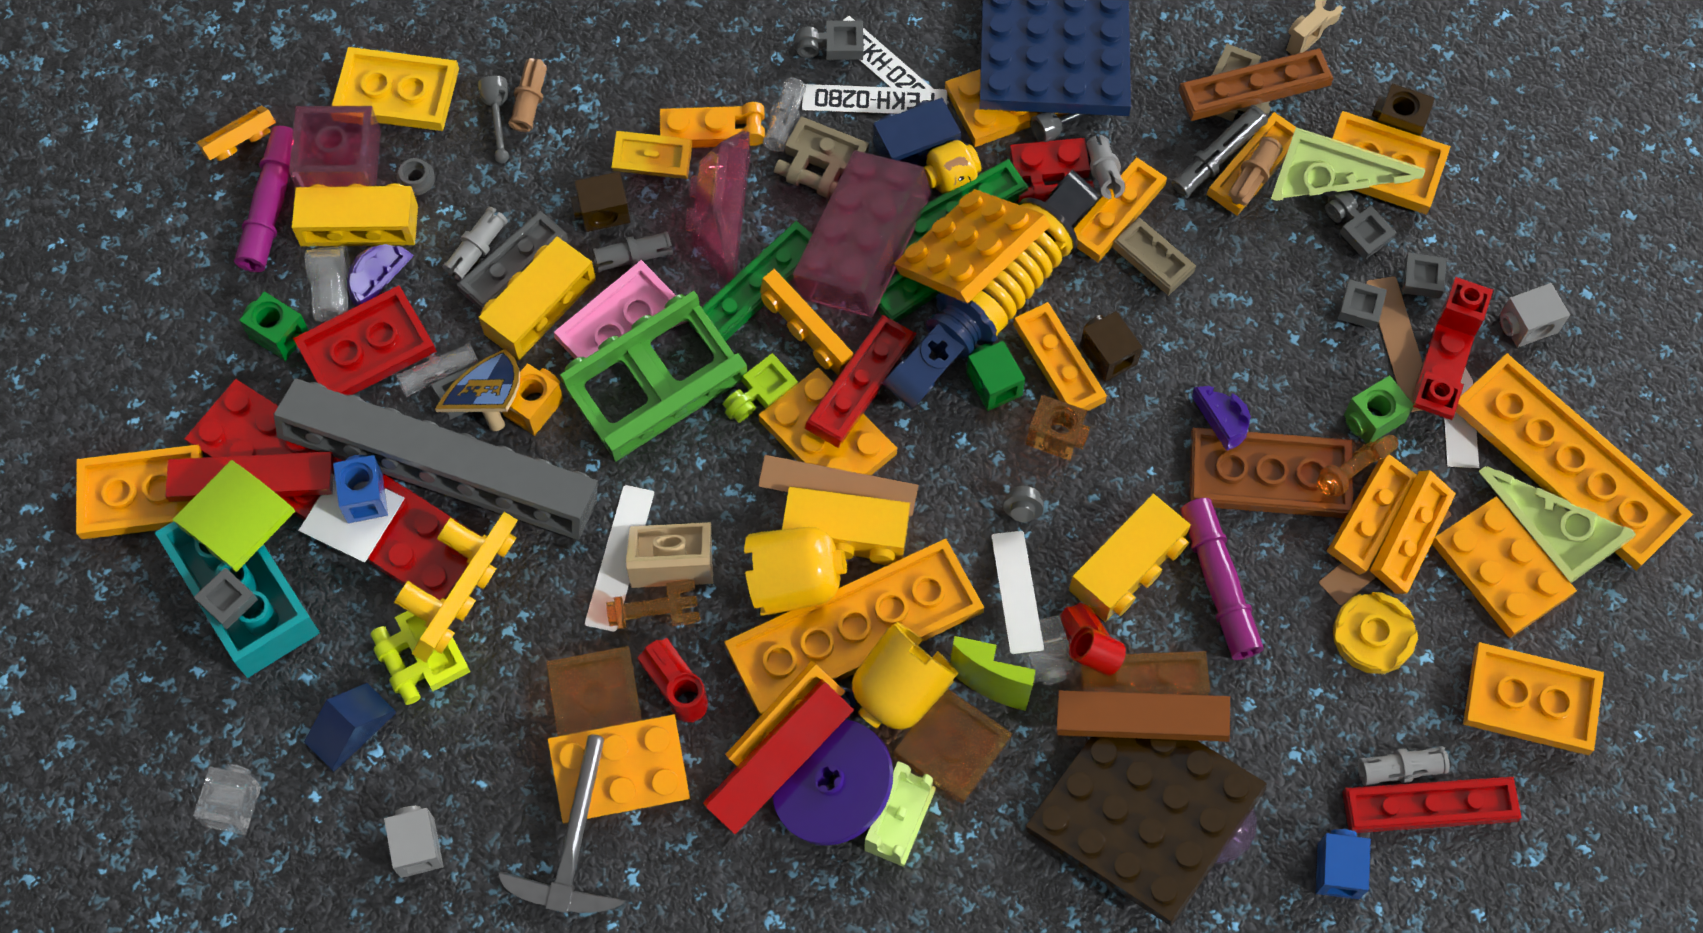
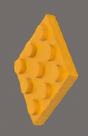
[894,189,1051,304]

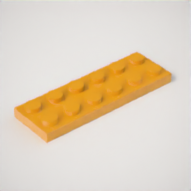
[1456,353,1693,571]
[724,539,984,716]

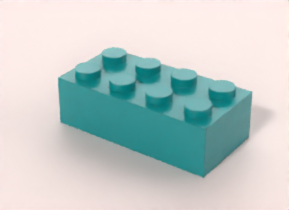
[155,521,320,678]

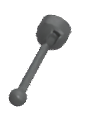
[477,75,509,164]

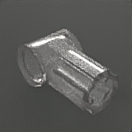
[305,246,351,322]

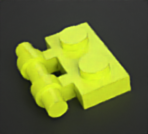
[370,611,470,705]

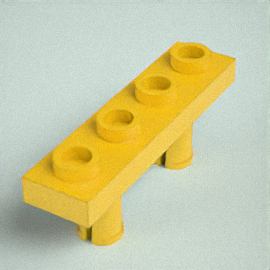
[394,512,518,663]

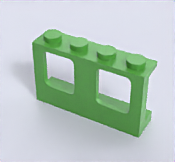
[560,291,747,462]

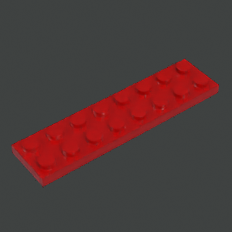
[184,379,482,600]

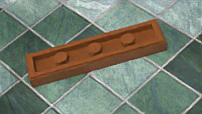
[1178,48,1334,121]
[1057,690,1230,742]

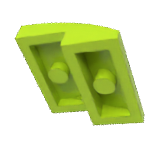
[172,460,295,572]
[950,636,1036,711]

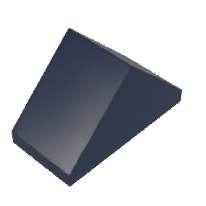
[304,683,397,772]

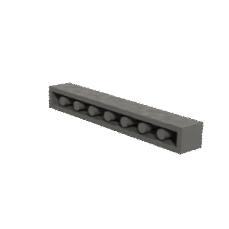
[274,378,598,540]

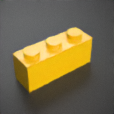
[292,184,418,246]
[479,236,596,361]
[782,487,910,565]
[1069,493,1191,622]

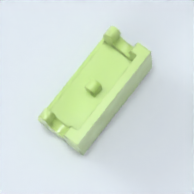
[864,761,936,867]

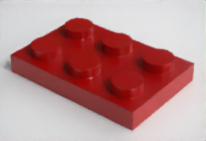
[293,285,437,395]

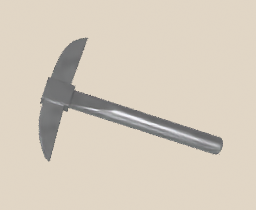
[499,734,625,913]

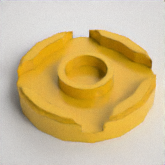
[1333,592,1418,674]

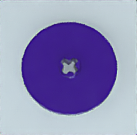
[773,720,893,845]

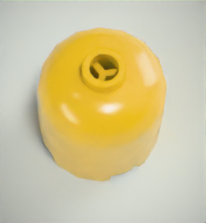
[744,527,847,616]
[852,622,958,730]

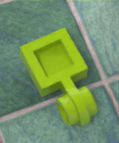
[723,353,798,423]

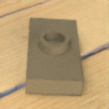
[1112,217,1196,296]

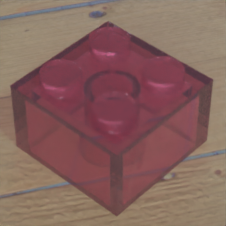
[289,106,381,187]

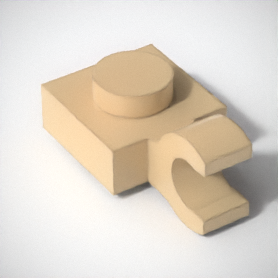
[1286,0,1343,55]

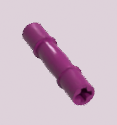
[234,126,301,272]
[1180,498,1264,660]

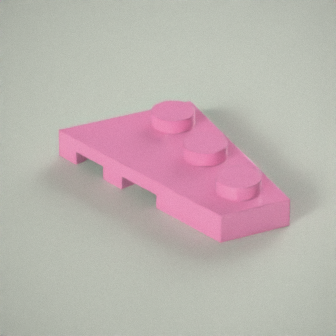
[554,260,688,359]

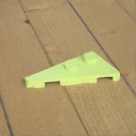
[1271,127,1425,201]
[1479,466,1636,583]

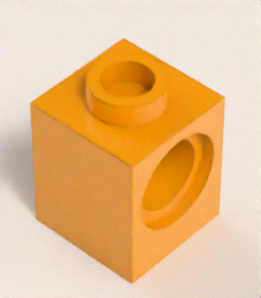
[502,363,564,436]

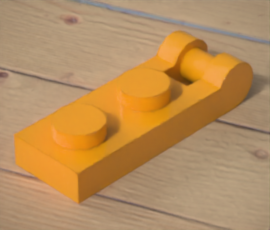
[660,102,765,148]

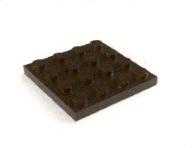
[1026,737,1267,926]

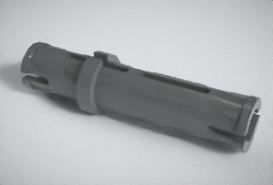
[1171,105,1268,198]

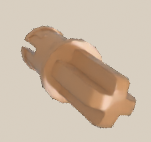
[509,58,547,132]
[1229,137,1283,206]

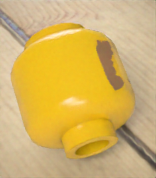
[922,140,981,194]

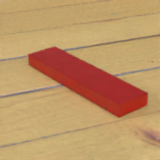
[804,315,916,448]
[165,452,334,502]
[703,679,854,834]
[1342,777,1522,833]

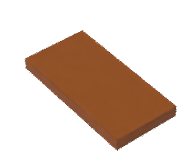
[1189,427,1353,518]

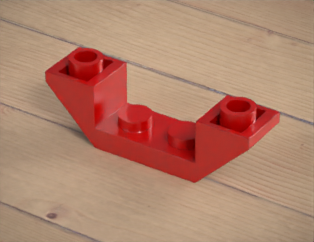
[1413,277,1493,420]

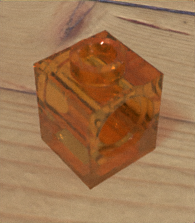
[1026,395,1091,461]

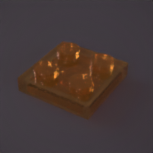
[546,646,642,736]
[894,689,1012,805]

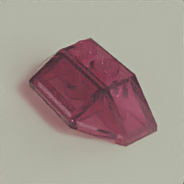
[686,131,751,283]

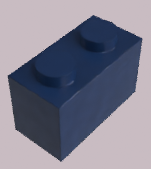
[873,97,961,178]

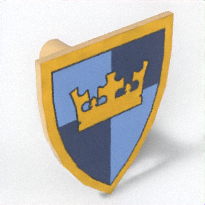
[435,349,520,431]

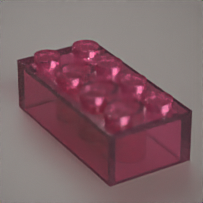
[793,150,931,318]

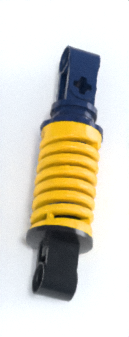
[882,169,1100,410]

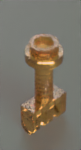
[1317,435,1399,497]
[606,580,701,629]

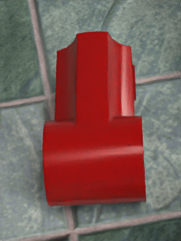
[1058,602,1126,676]
[637,638,708,722]

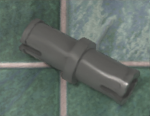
[592,231,673,273]

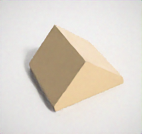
[626,522,713,588]

